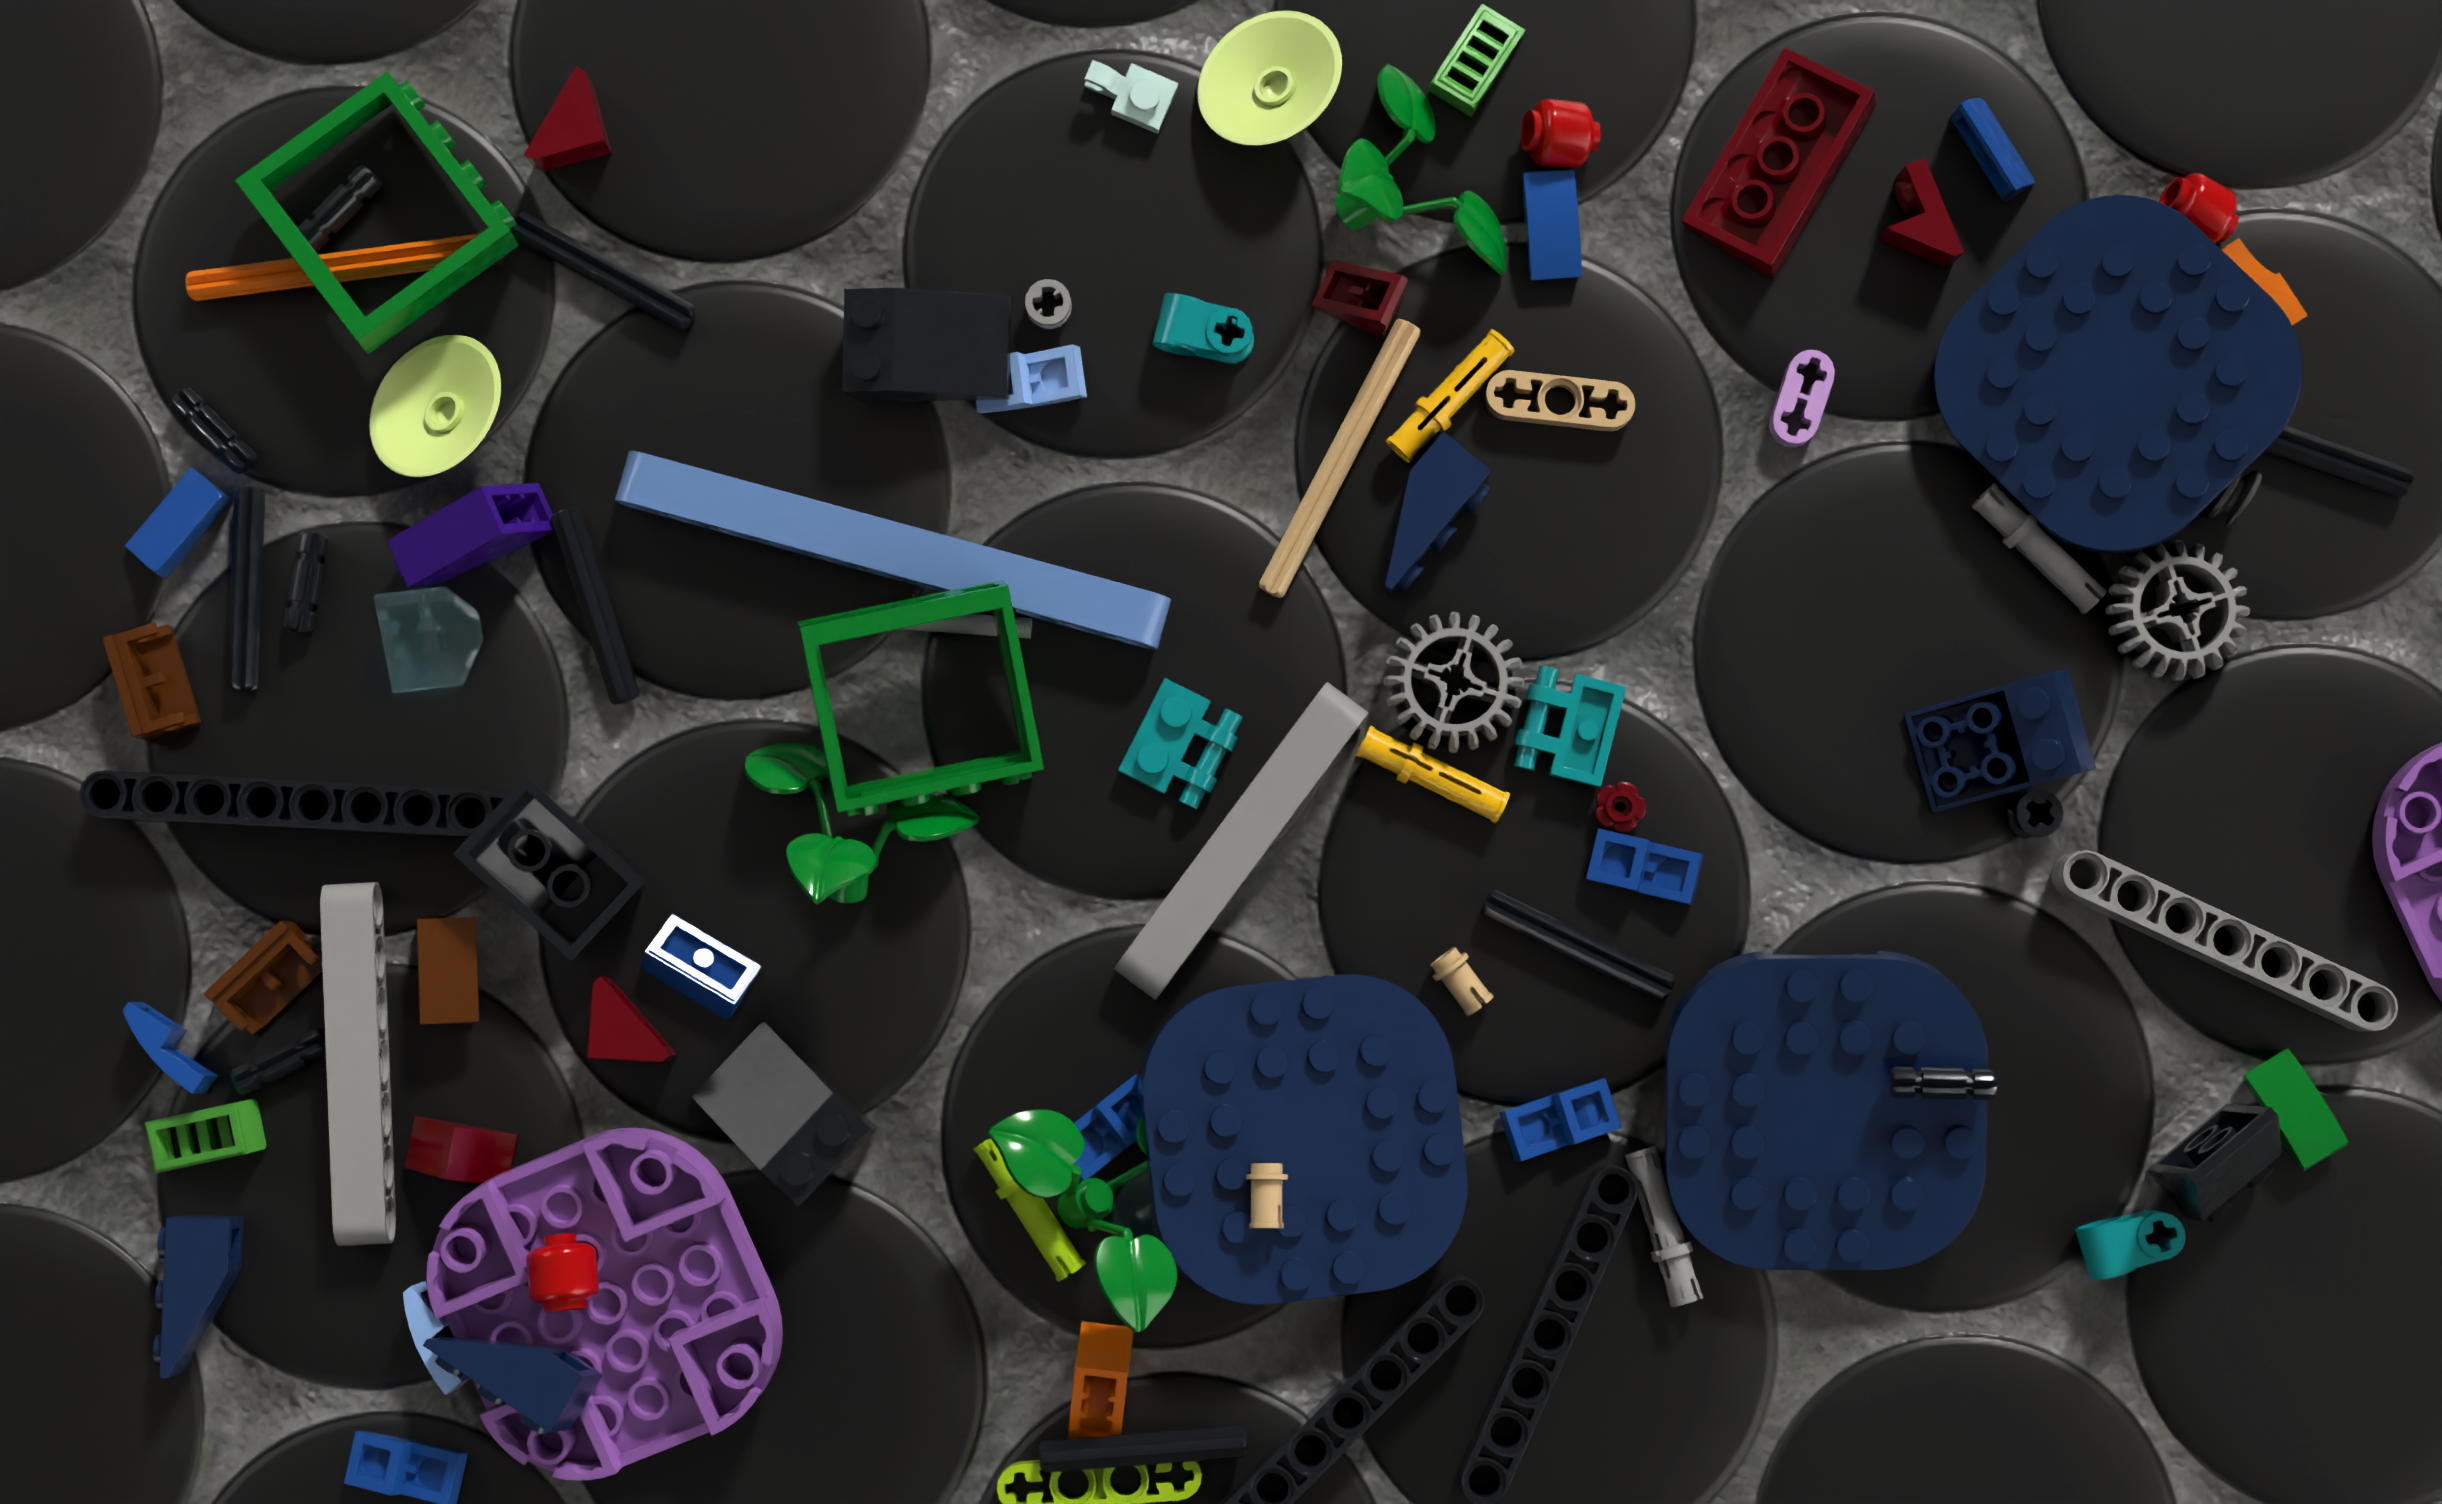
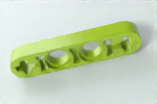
[997,1460,1202,1504]

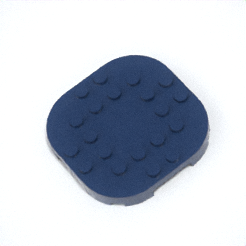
[1934,195,2302,553]
[1663,951,1988,1270]
[1138,974,1468,1305]

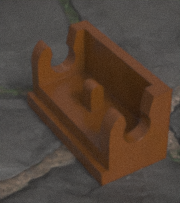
[102,623,202,741]
[417,917,479,1025]
[203,921,323,1035]

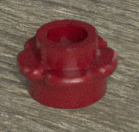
[1595,782,1646,833]

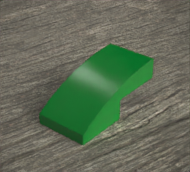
[2243,1048,2348,1172]

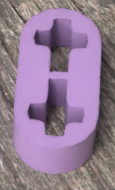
[1769,350,1835,448]

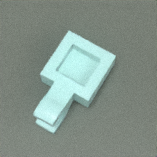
[1084,60,1178,134]

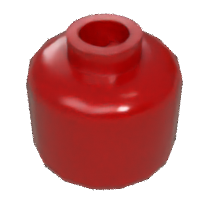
[1521,99,1601,168]
[2159,173,2238,243]
[526,1233,599,1313]

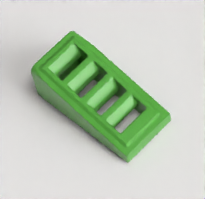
[1428,4,1525,118]
[145,1098,266,1174]

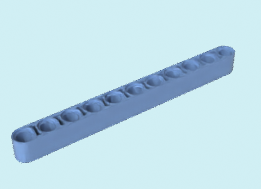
[615,451,1171,650]

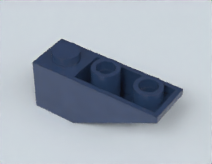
[1383,431,1491,596]
[153,1215,243,1378]
[423,1337,603,1435]

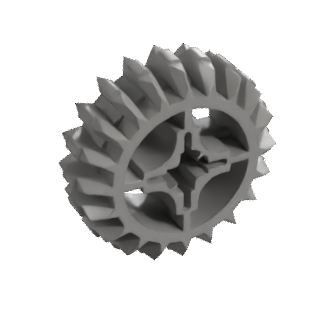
[2105,540,2250,681]
[1383,612,1524,753]

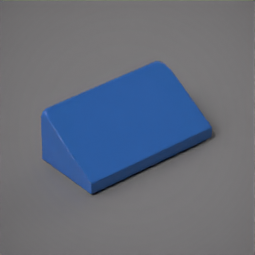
[1950,97,2035,202]
[125,467,233,579]
[641,914,761,1020]

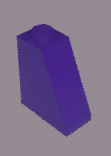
[387,483,555,588]

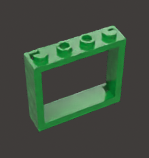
[235,71,519,355]
[797,580,1044,817]

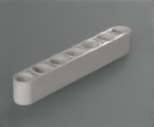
[1114,682,1369,1000]
[2051,850,2398,1031]
[320,882,396,1246]

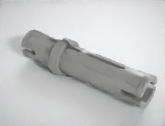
[1971,483,2107,614]
[1625,1146,1704,1307]

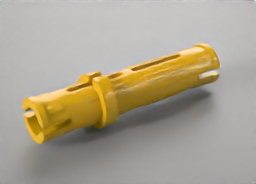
[1386,329,1515,463]
[1356,725,1510,824]

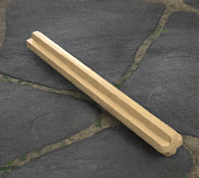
[1259,319,1420,598]

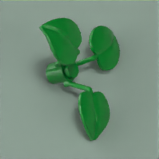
[1335,63,1506,277]
[745,743,979,905]
[988,1110,1177,1333]

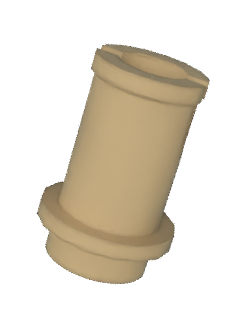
[1430,947,1494,1016]
[1246,1163,1288,1228]

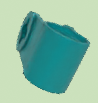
[1152,293,1254,364]
[2075,1210,2186,1281]

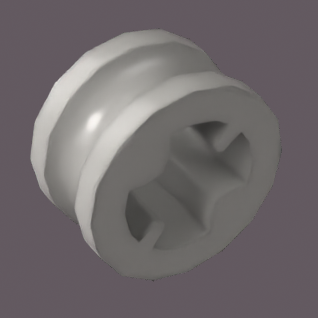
[1025,279,1072,329]

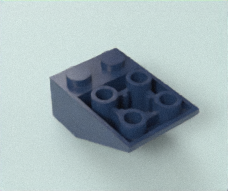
[1904,669,2096,813]

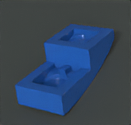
[1522,168,1582,280]
[1586,829,1704,906]
[122,1002,218,1094]
[1074,1074,1142,1182]
[1498,1078,1622,1162]
[344,1431,468,1504]

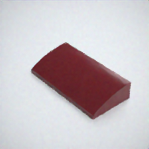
[1682,47,1876,279]

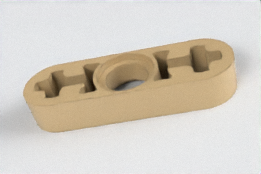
[1484,370,1635,431]

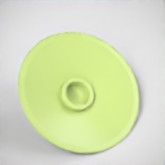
[1197,11,1342,146]
[369,335,501,477]

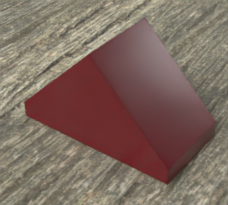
[524,66,612,172]
[1311,260,1408,340]
[587,976,677,1062]
[404,1116,519,1184]

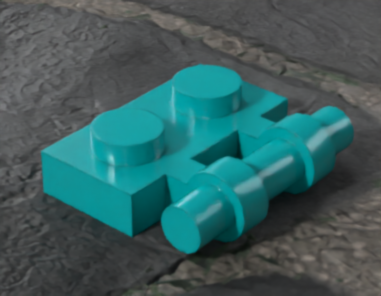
[1514,666,1626,788]
[1118,678,1243,810]

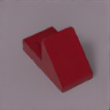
[1879,158,1964,267]

